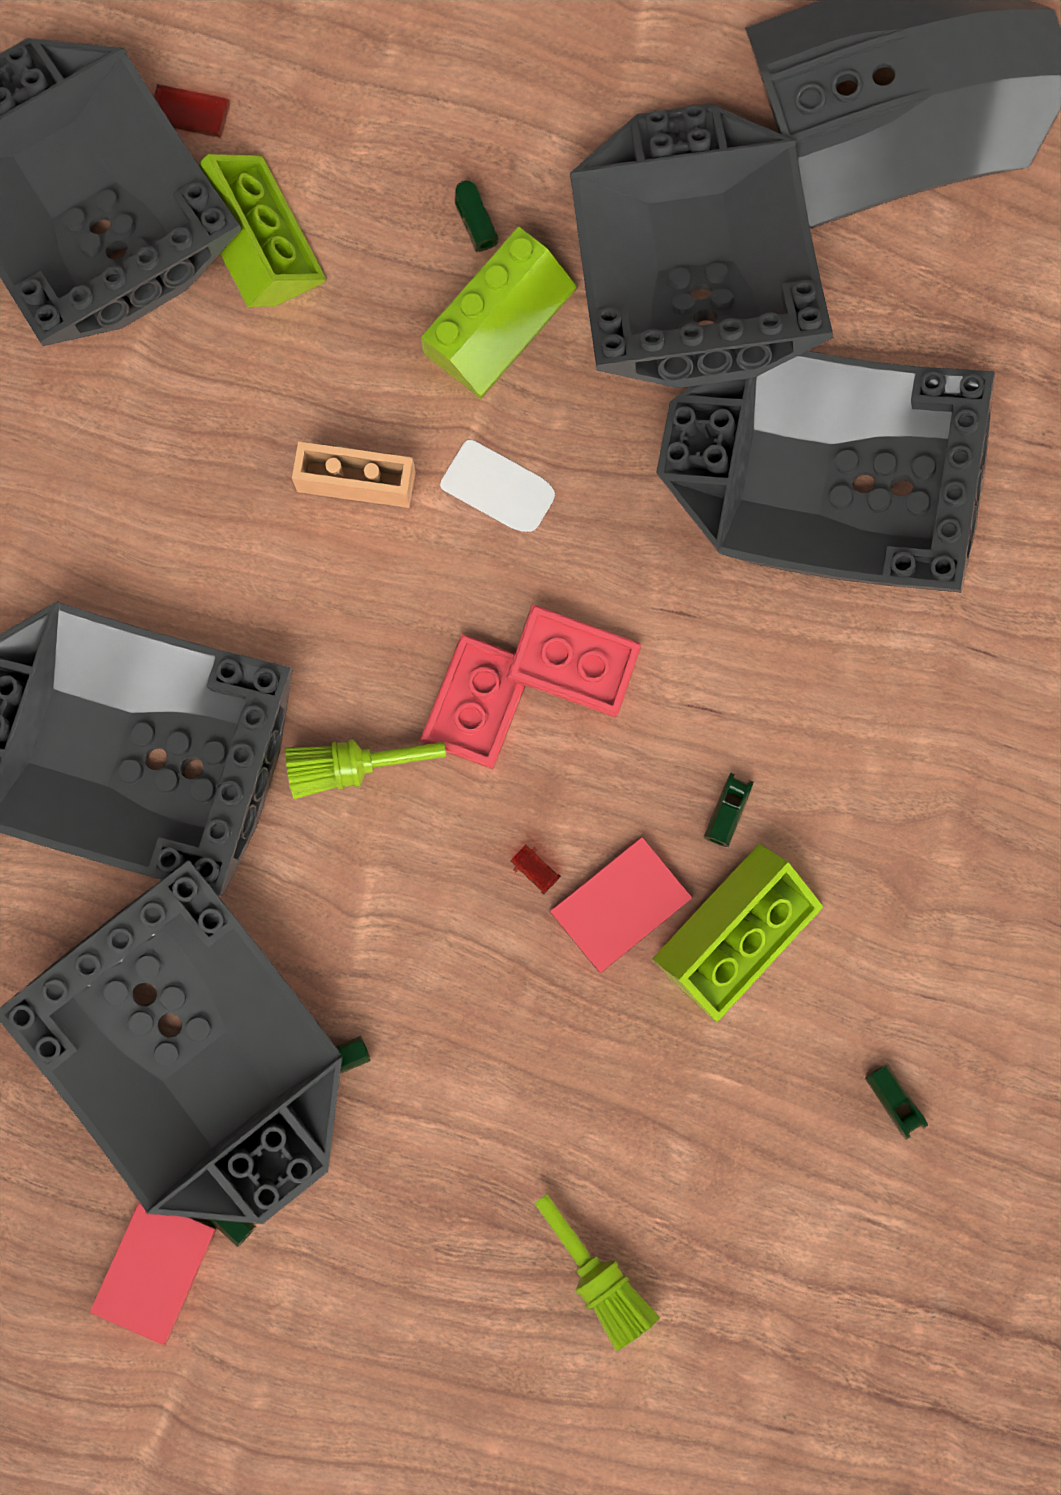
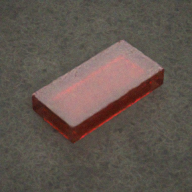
[154,84,230,138]

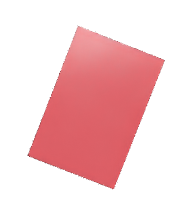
[506,604,641,718]
[420,634,525,770]
[550,837,692,974]
[90,1202,217,1345]

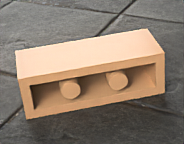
[292,441,416,508]

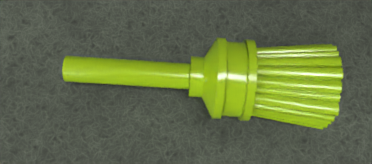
[285,738,446,800]
[534,1194,660,1352]

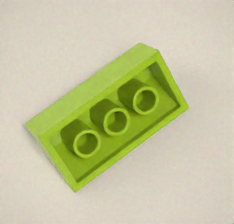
[198,154,327,308]
[421,226,577,399]
[652,843,823,1022]

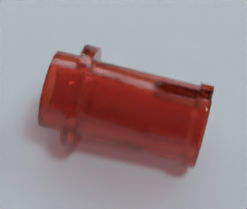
[510,844,561,895]

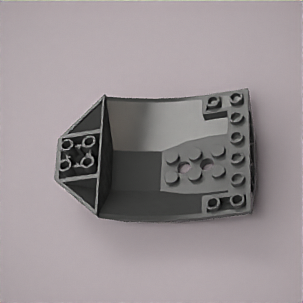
[746,0,1061,229]
[0,38,241,346]
[570,104,833,388]
[656,351,995,593]
[0,601,293,896]
[0,860,342,1224]

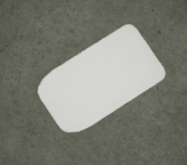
[440,440,555,532]

